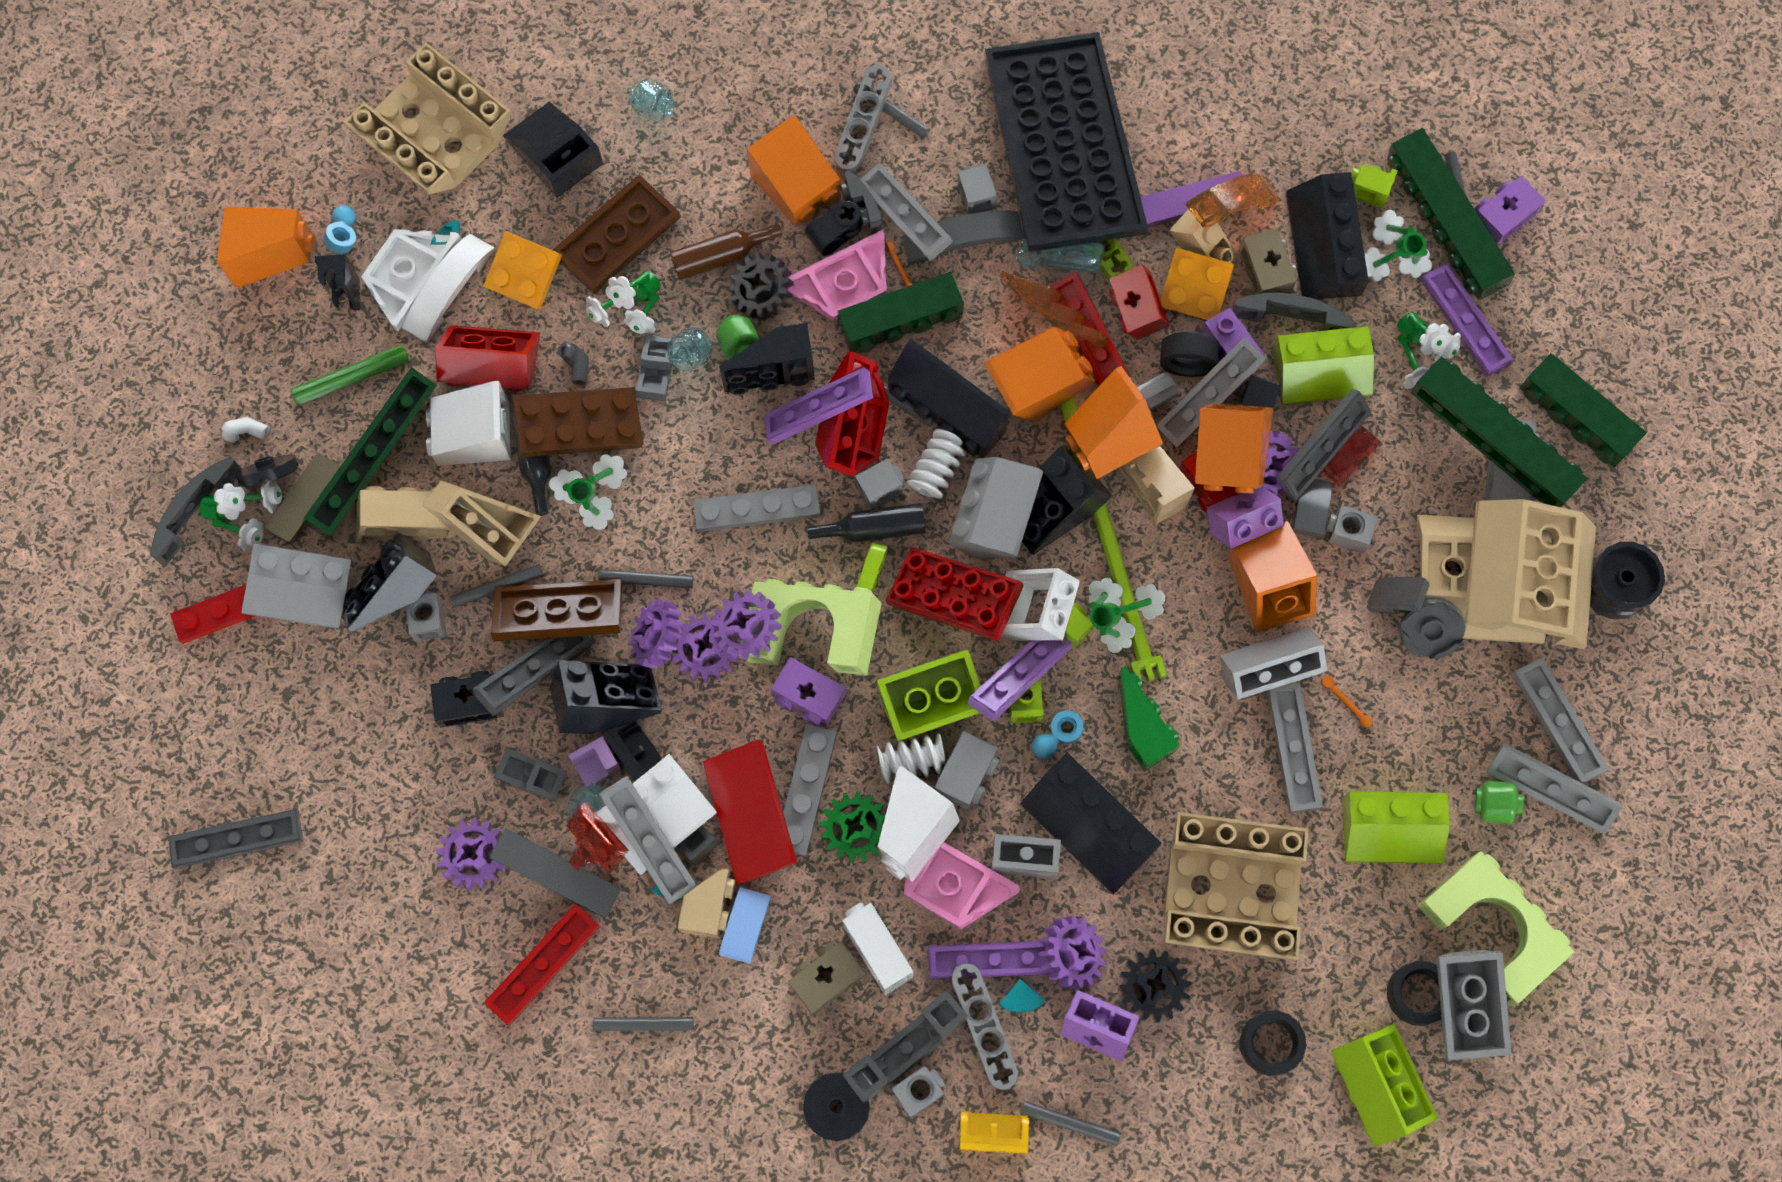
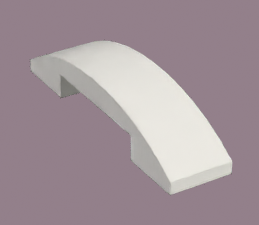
[402,234,495,343]

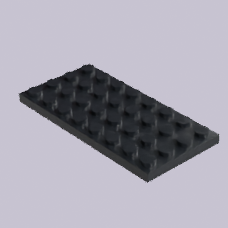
[985,32,1148,252]

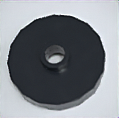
[235,454,299,487]
[803,1072,870,1142]

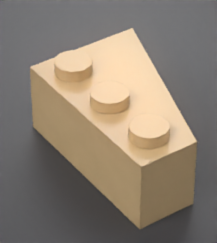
[1118,446,1195,525]
[423,481,542,567]
[355,486,455,545]

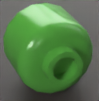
[716,315,760,359]
[1475,781,1524,824]

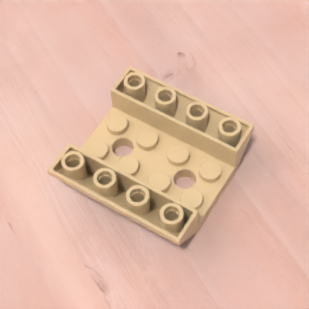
[343,42,512,195]
[1464,499,1596,649]
[1416,515,1552,644]
[1164,812,1309,961]

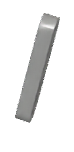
[834,64,892,173]
[952,963,1018,1090]

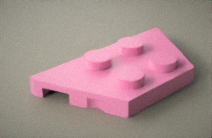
[787,230,887,322]
[904,842,1020,930]

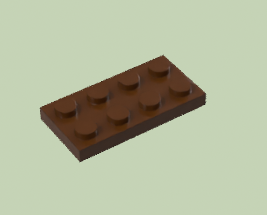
[553,174,681,294]
[511,387,644,457]
[491,579,622,642]

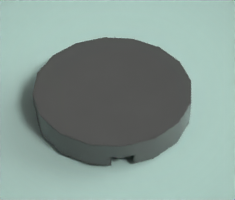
[1400,598,1466,659]

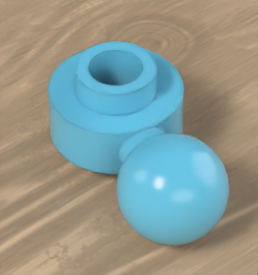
[323,205,356,254]
[1031,710,1083,760]

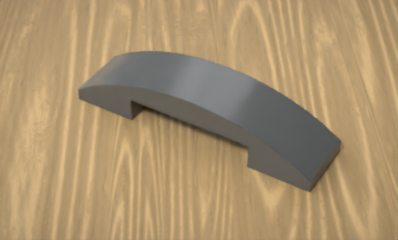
[902,210,1025,264]
[1232,293,1357,331]
[150,457,242,567]
[842,990,968,1103]

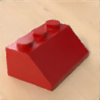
[435,325,540,391]

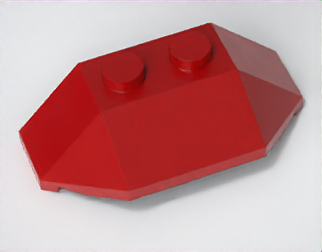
[815,351,889,477]

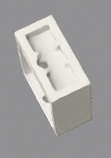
[1002,568,1080,641]
[842,902,913,996]

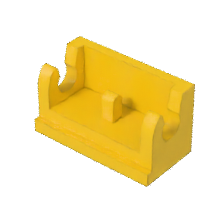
[959,1112,1029,1154]

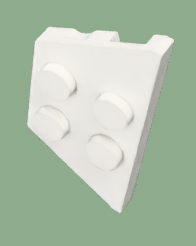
[361,229,462,331]

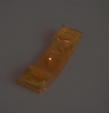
[1185,174,1282,228]

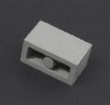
[934,731,1000,810]
[991,834,1061,878]

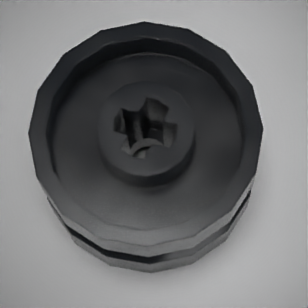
[1590,542,1665,619]

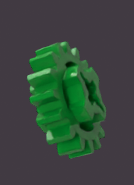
[819,791,886,864]

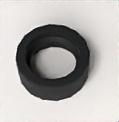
[1160,332,1219,377]
[1387,961,1442,1026]
[1239,1010,1307,1076]

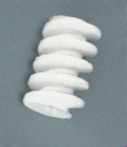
[906,429,966,499]
[876,733,945,784]

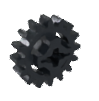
[728,252,794,319]
[1118,949,1191,1023]

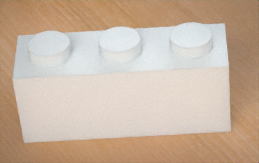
[593,754,717,875]

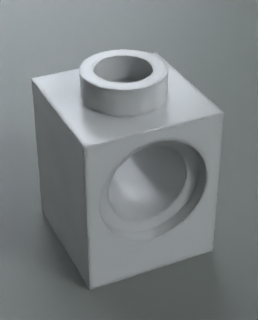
[957,164,997,214]
[855,459,905,510]
[1326,505,1378,554]
[406,590,447,642]
[891,1066,945,1118]

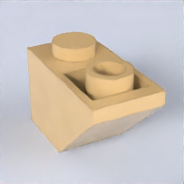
[1169,210,1239,263]
[678,868,735,938]

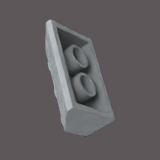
[949,457,1043,559]
[241,544,351,628]
[1437,950,1512,1061]

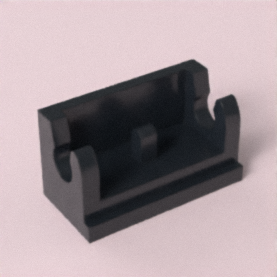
[315,254,360,310]
[602,721,662,781]

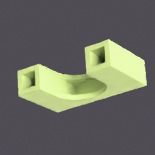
[740,579,882,676]
[1417,851,1575,1007]

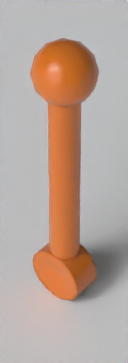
[885,240,913,287]
[1321,675,1373,727]

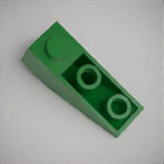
[1118,666,1180,772]

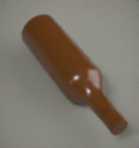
[670,224,782,280]

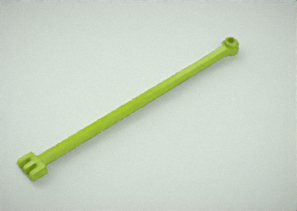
[1061,396,1166,682]

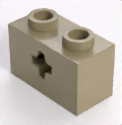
[1239,228,1298,294]
[788,941,866,1016]

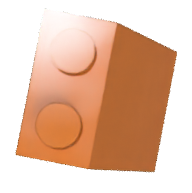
[747,115,840,226]
[217,206,316,287]
[984,326,1095,422]
[1065,366,1163,479]
[1195,403,1273,493]
[1229,521,1317,633]

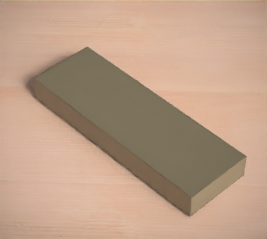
[264,452,340,545]

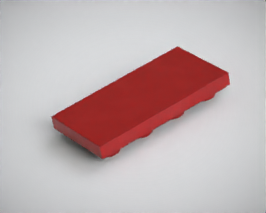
[885,547,1024,642]
[702,739,798,885]

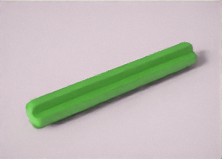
[291,345,409,405]

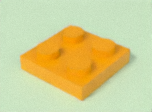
[483,231,562,310]
[1161,248,1234,320]

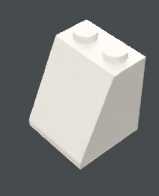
[426,381,511,466]
[878,766,960,882]

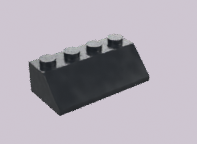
[1286,172,1369,300]
[888,339,1009,458]
[1020,752,1162,895]

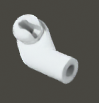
[222,417,270,442]

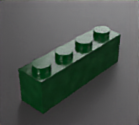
[837,272,964,353]
[1520,353,1647,468]

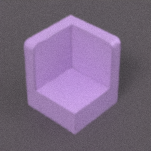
[568,737,621,787]

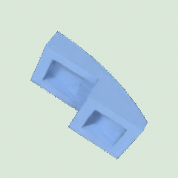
[719,887,771,964]

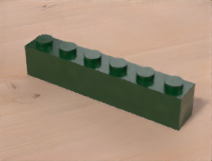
[1387,127,1515,301]
[1410,356,1588,507]
[301,367,437,539]

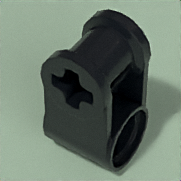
[804,201,862,256]

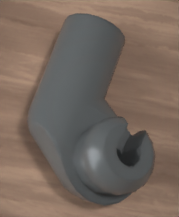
[558,342,589,385]

